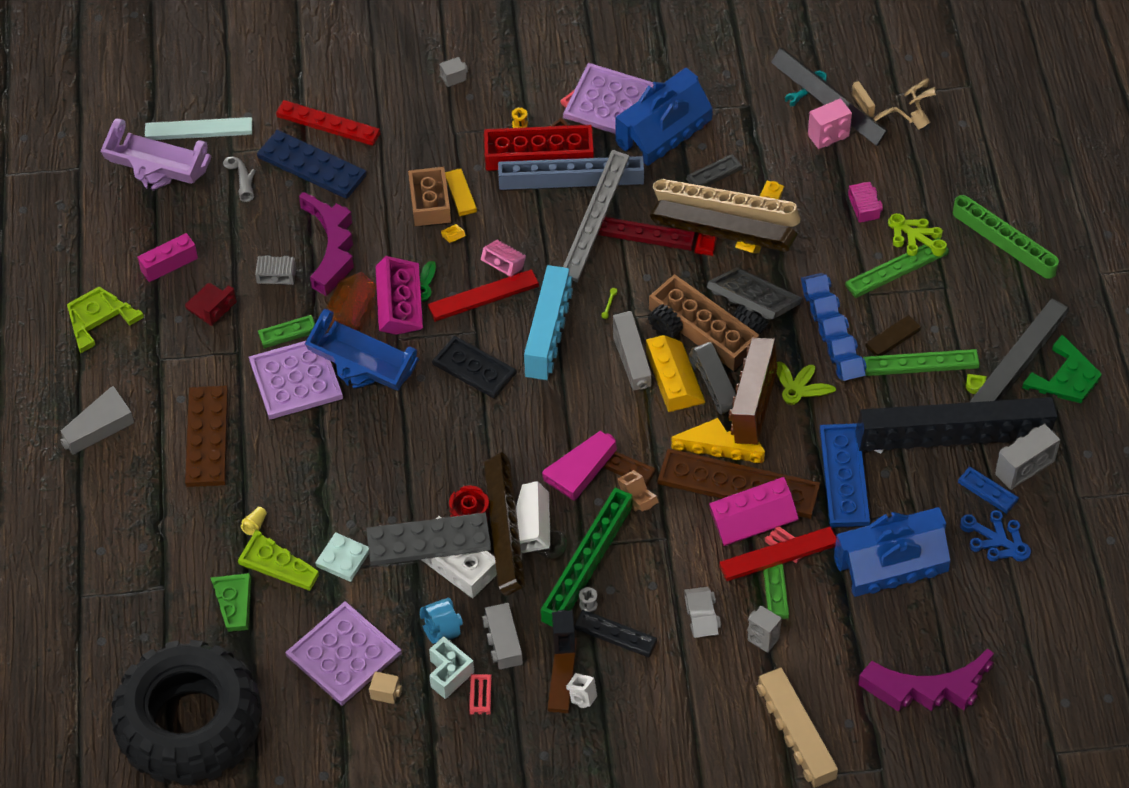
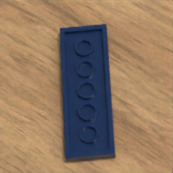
[257,130,367,199]

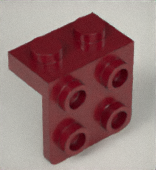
[185,283,237,326]

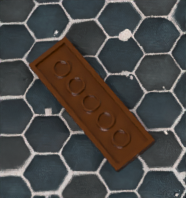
[185,385,228,487]

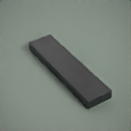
[574,610,657,658]

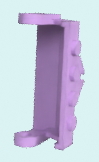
[101,118,211,190]

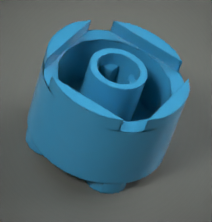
[420,598,463,644]

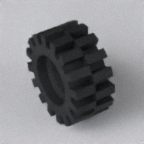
[648,304,683,338]
[733,304,769,334]

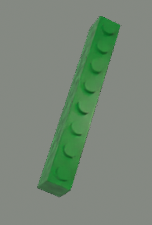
[541,488,632,627]

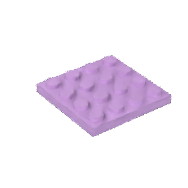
[563,63,654,134]
[249,341,343,420]
[285,601,402,706]

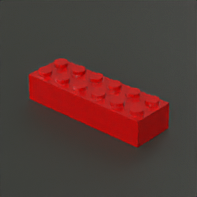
[484,125,593,171]

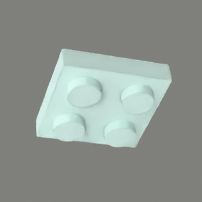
[315,532,369,582]

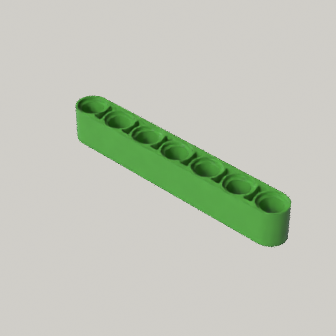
[953,195,1059,279]

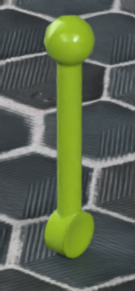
[601,288,617,319]

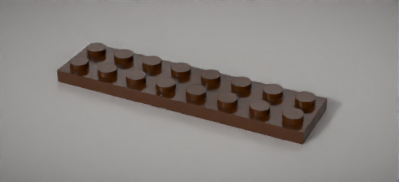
[658,448,820,519]

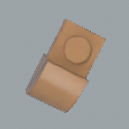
[617,470,659,512]

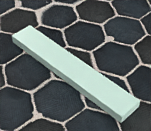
[145,117,252,140]

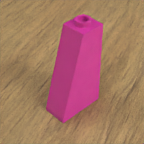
[542,431,617,501]

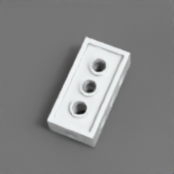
[420,516,497,598]

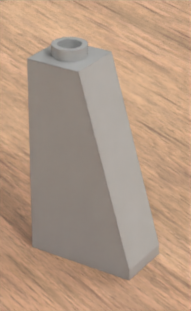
[613,311,651,391]
[60,386,134,455]

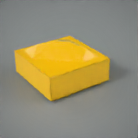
[441,224,466,243]

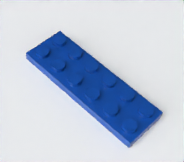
[819,423,870,527]

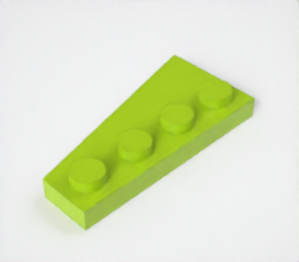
[238,529,319,591]

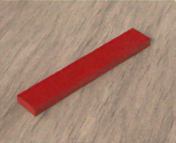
[428,269,539,321]
[719,526,836,581]

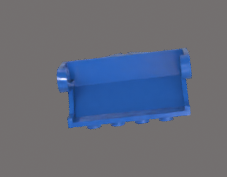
[616,68,713,166]
[305,309,419,391]
[834,507,950,597]

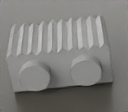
[255,255,296,285]

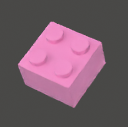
[808,98,852,149]

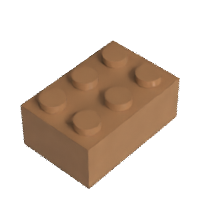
[408,167,451,226]

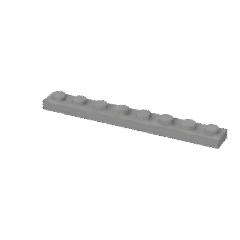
[563,150,629,282]

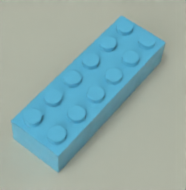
[524,265,573,380]

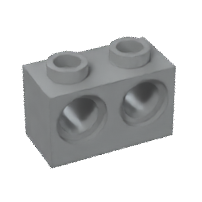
[747,606,781,653]

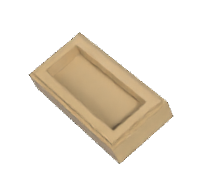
[852,81,875,118]

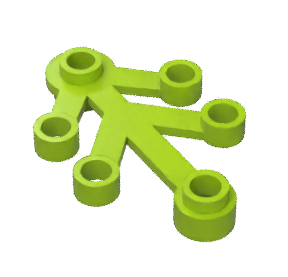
[888,214,947,256]

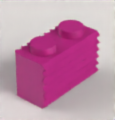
[848,182,883,223]

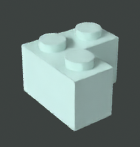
[429,636,474,699]

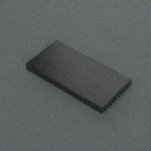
[432,335,516,399]

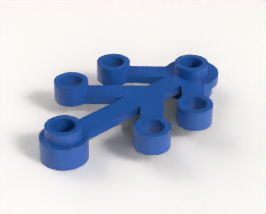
[960,510,1031,562]

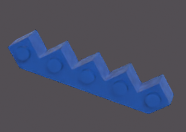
[801,273,867,381]

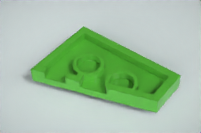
[211,573,251,632]

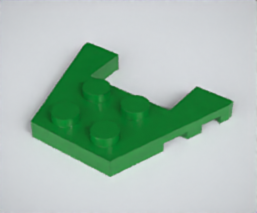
[1022,335,1102,403]

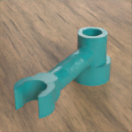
[785,71,827,107]

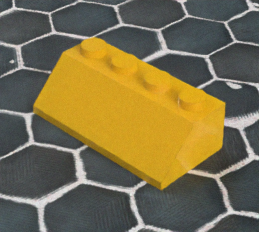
[646,335,705,412]

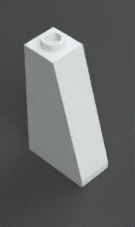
[516,481,550,553]

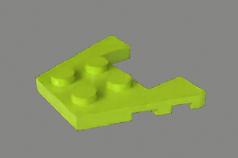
[67,287,144,353]

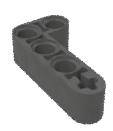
[689,342,736,415]

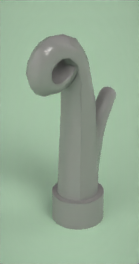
[223,156,255,202]

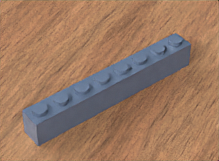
[498,156,644,190]

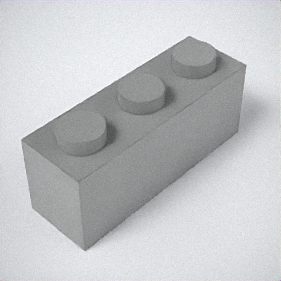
[482,603,523,670]

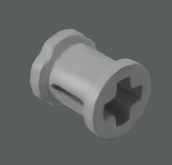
[579,587,597,612]

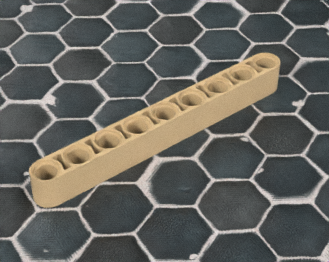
[653,179,801,227]

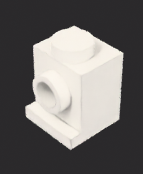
[566,673,597,708]

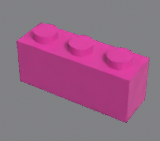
[138,233,198,282]

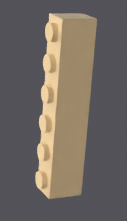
[757,668,838,788]

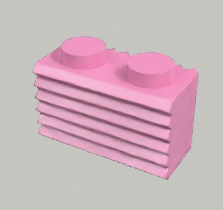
[481,239,526,277]

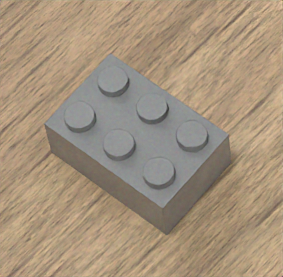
[995,424,1060,490]

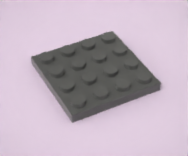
[707,267,802,319]

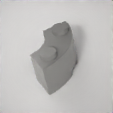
[684,586,721,638]

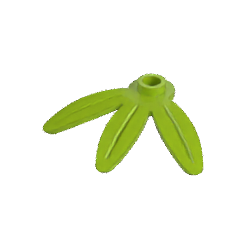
[777,362,836,405]

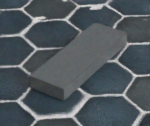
[687,154,742,187]

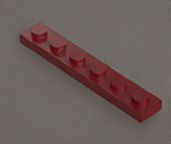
[598,217,695,251]

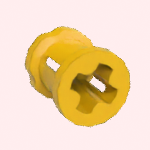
[512,108,528,128]

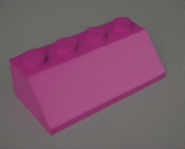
[376,256,423,335]
[709,477,798,546]

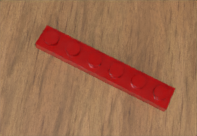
[276,100,380,146]

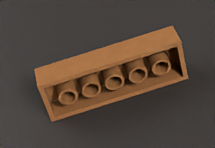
[649,274,760,371]

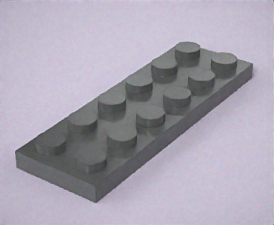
[366,513,491,566]

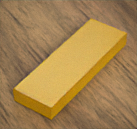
[445,168,477,217]

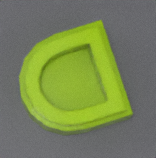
[966,374,987,394]

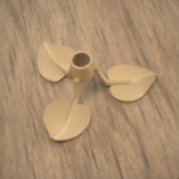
[873,78,936,130]

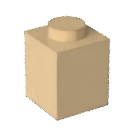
[369,671,402,704]

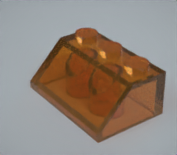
[325,272,377,330]

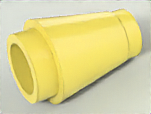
[241,507,267,535]

